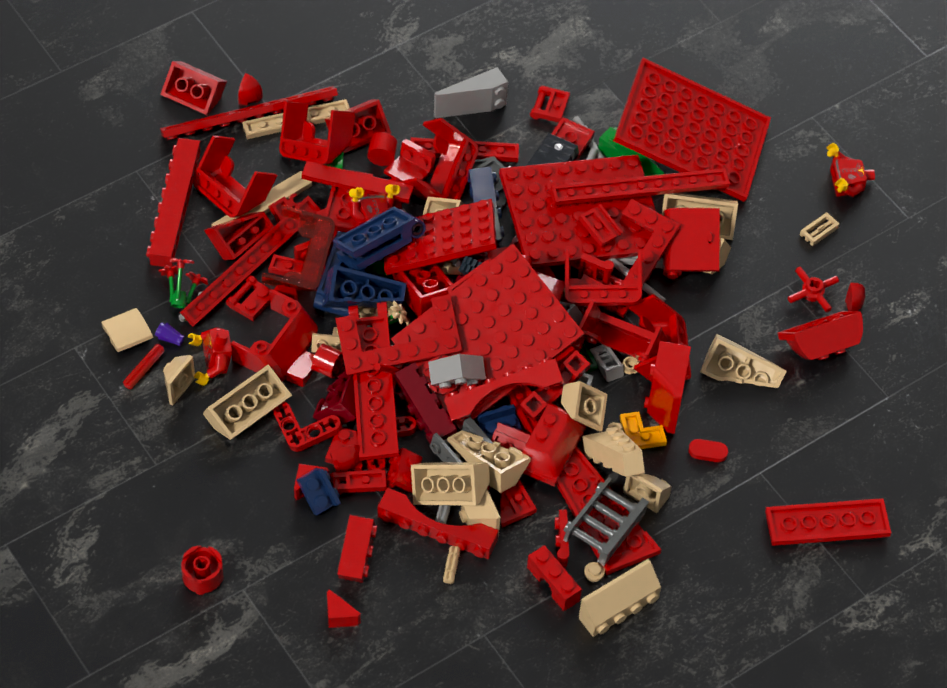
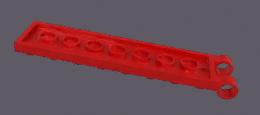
[348,302,399,461]

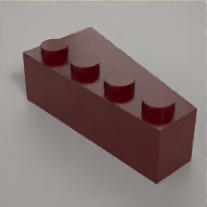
[395,362,457,444]

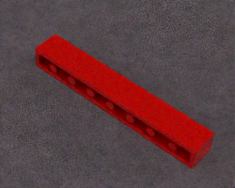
[147,138,201,268]

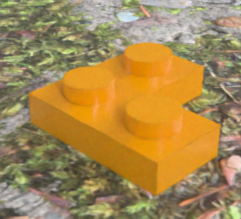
[620,412,667,449]

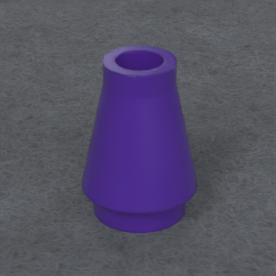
[155,322,185,346]

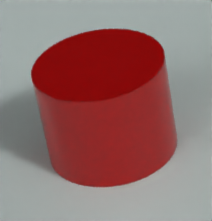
[367,132,398,166]
[311,343,344,379]

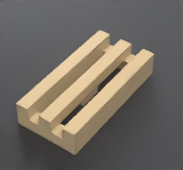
[800,212,840,246]

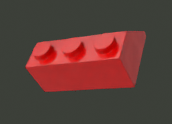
[161,61,227,115]
[325,99,391,153]

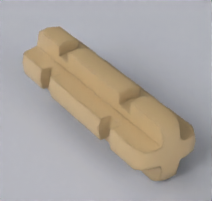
[443,546,460,584]

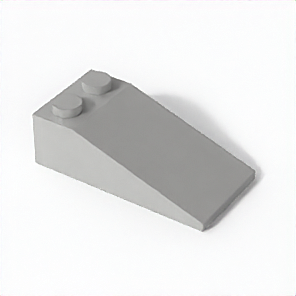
[434,67,508,118]

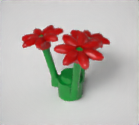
[158,258,208,308]

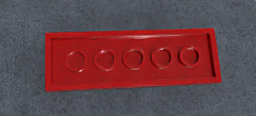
[765,498,891,546]

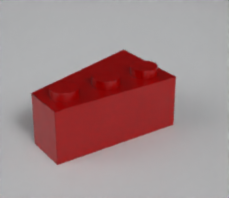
[204,211,274,260]

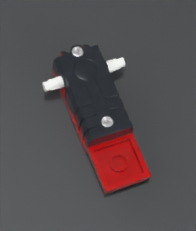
[509,117,595,167]

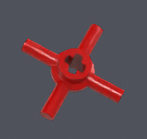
[788,267,839,313]

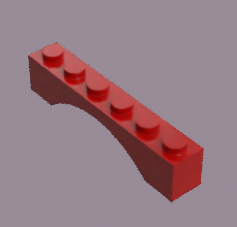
[444,357,565,423]
[377,488,499,559]

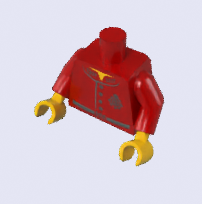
[827,143,875,197]
[347,184,400,226]
[188,327,232,386]

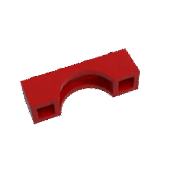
[520,350,590,422]

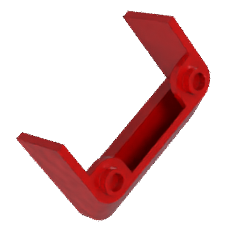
[279,101,355,165]
[400,118,478,201]
[193,135,278,218]
[565,249,642,306]
[231,289,318,381]
[628,294,691,382]
[579,300,668,363]
[644,341,691,434]

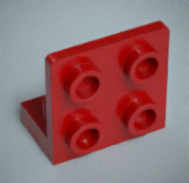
[384,139,436,181]

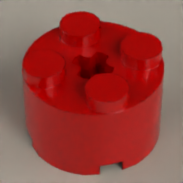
[181,545,223,595]

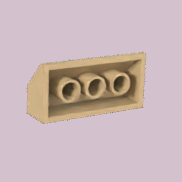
[661,193,738,240]
[203,364,292,440]
[411,462,490,505]
[579,559,661,637]

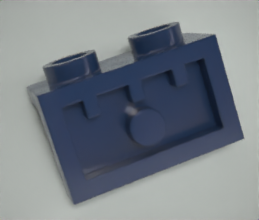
[477,404,522,440]
[296,468,341,515]

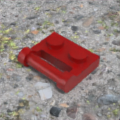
[530,86,570,123]
[578,253,614,285]
[226,275,271,321]

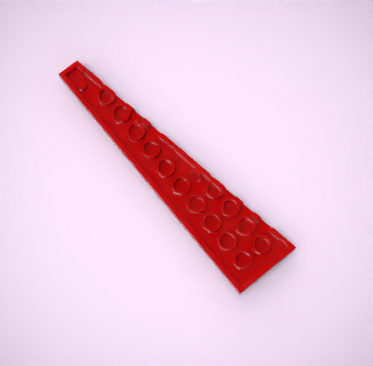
[507,385,661,575]

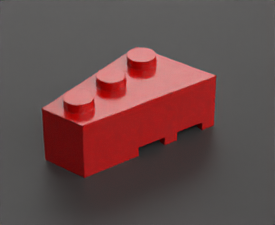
[337,515,378,583]

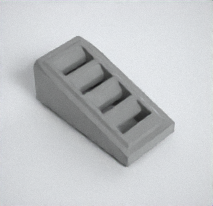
[590,345,624,382]

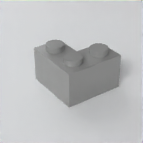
[428,354,486,389]

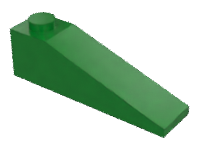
[598,127,665,176]

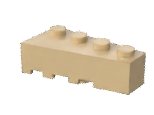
[582,427,645,477]

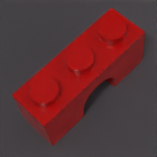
[527,545,582,611]

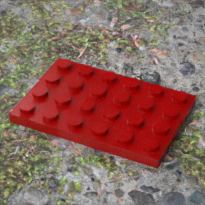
[384,199,497,275]

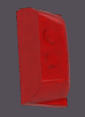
[393,264,453,317]
[778,311,863,360]
[522,402,587,487]

